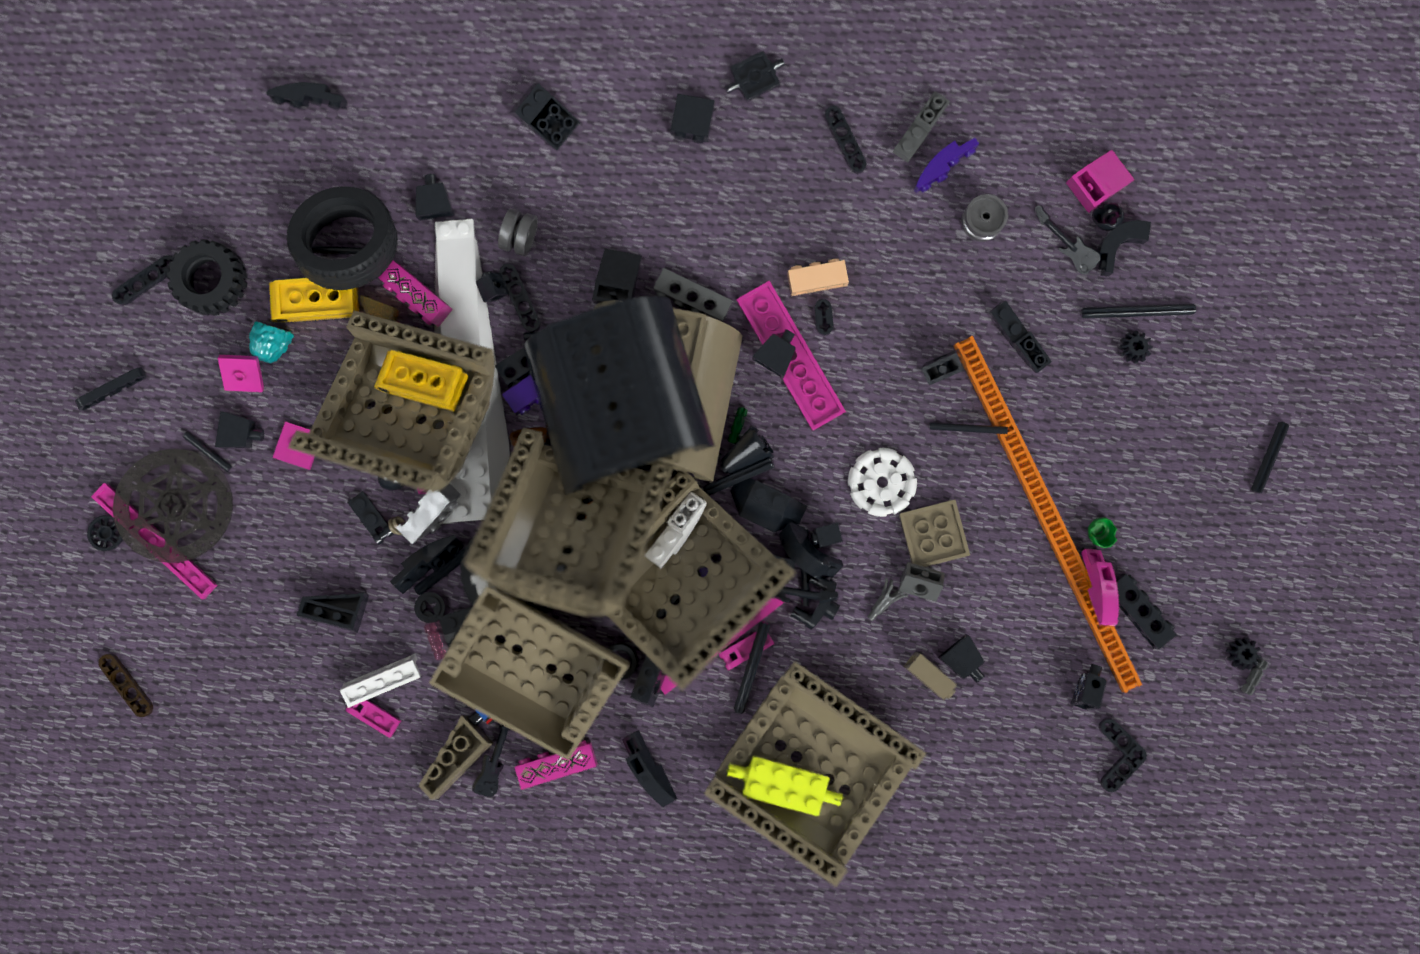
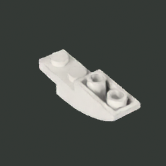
[645,492,707,568]

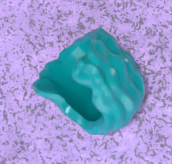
[249,321,294,363]

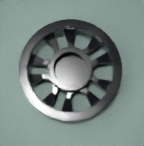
[87,515,124,551]

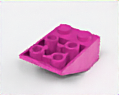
[1066,150,1134,213]

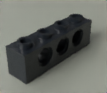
[1116,574,1177,650]
[630,655,666,707]

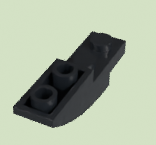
[266,82,347,110]
[989,301,1052,373]
[390,535,464,594]
[622,730,678,807]

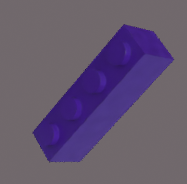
[502,375,539,415]

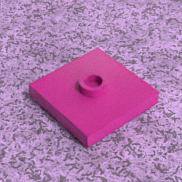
[218,355,264,392]
[273,422,315,470]

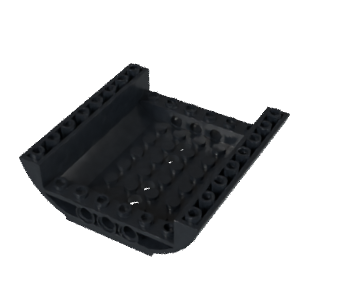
[524,296,715,495]

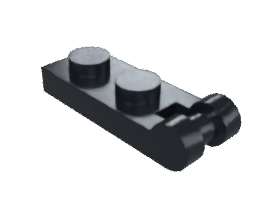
[347,491,394,545]

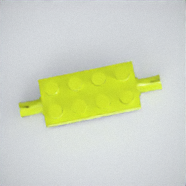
[726,756,843,816]

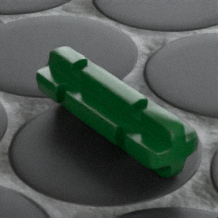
[728,407,748,444]

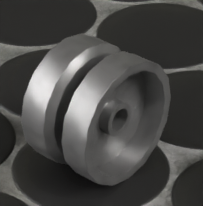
[961,194,1008,242]
[498,208,538,257]

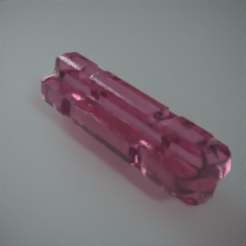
[424,623,446,660]

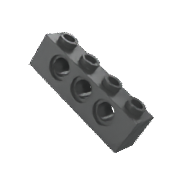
[654,268,732,322]

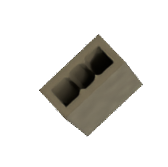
[903,652,957,700]

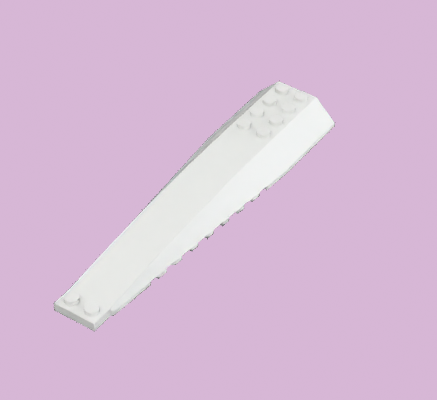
[434,219,510,524]

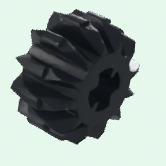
[1118,331,1153,364]
[1226,637,1262,670]

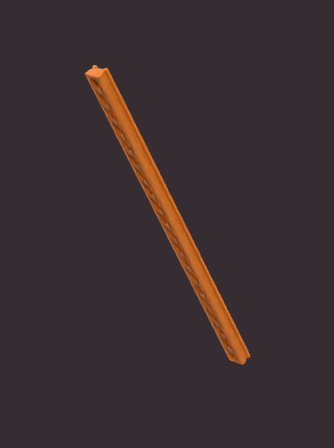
[954,336,1142,693]

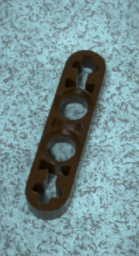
[98,654,153,717]

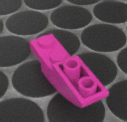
[1081,549,1119,626]

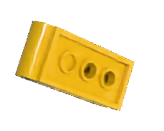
[269,278,359,323]
[374,350,468,412]

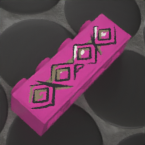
[379,261,453,327]
[515,740,598,790]

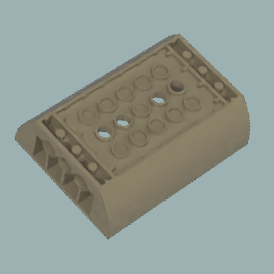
[429,583,629,761]

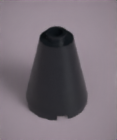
[720,425,775,474]

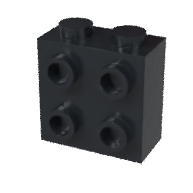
[670,93,715,144]

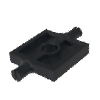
[725,50,785,102]

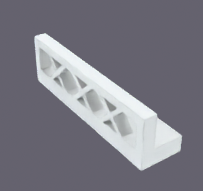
[340,654,421,708]

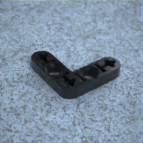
[1099,718,1147,792]

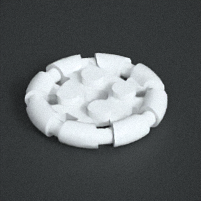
[848,448,917,517]

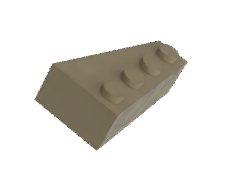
[419,715,493,800]

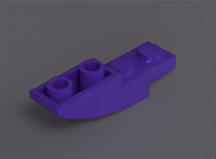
[914,138,979,193]

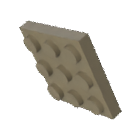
[899,500,970,567]

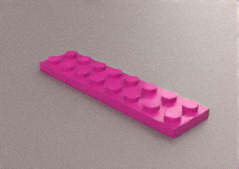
[736,281,846,431]

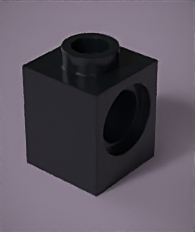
[476,271,509,303]

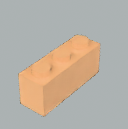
[787,258,849,296]

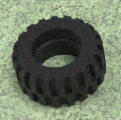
[166,239,248,316]

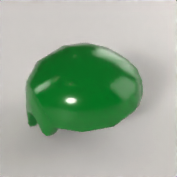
[1087,517,1118,548]

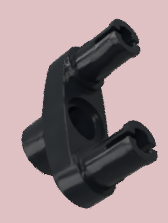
[790,576,840,630]

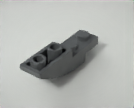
[892,91,950,163]

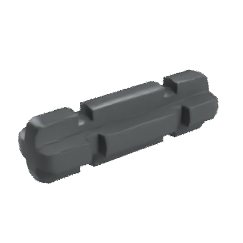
[1241,659,1268,695]

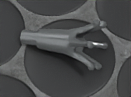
[867,578,908,621]

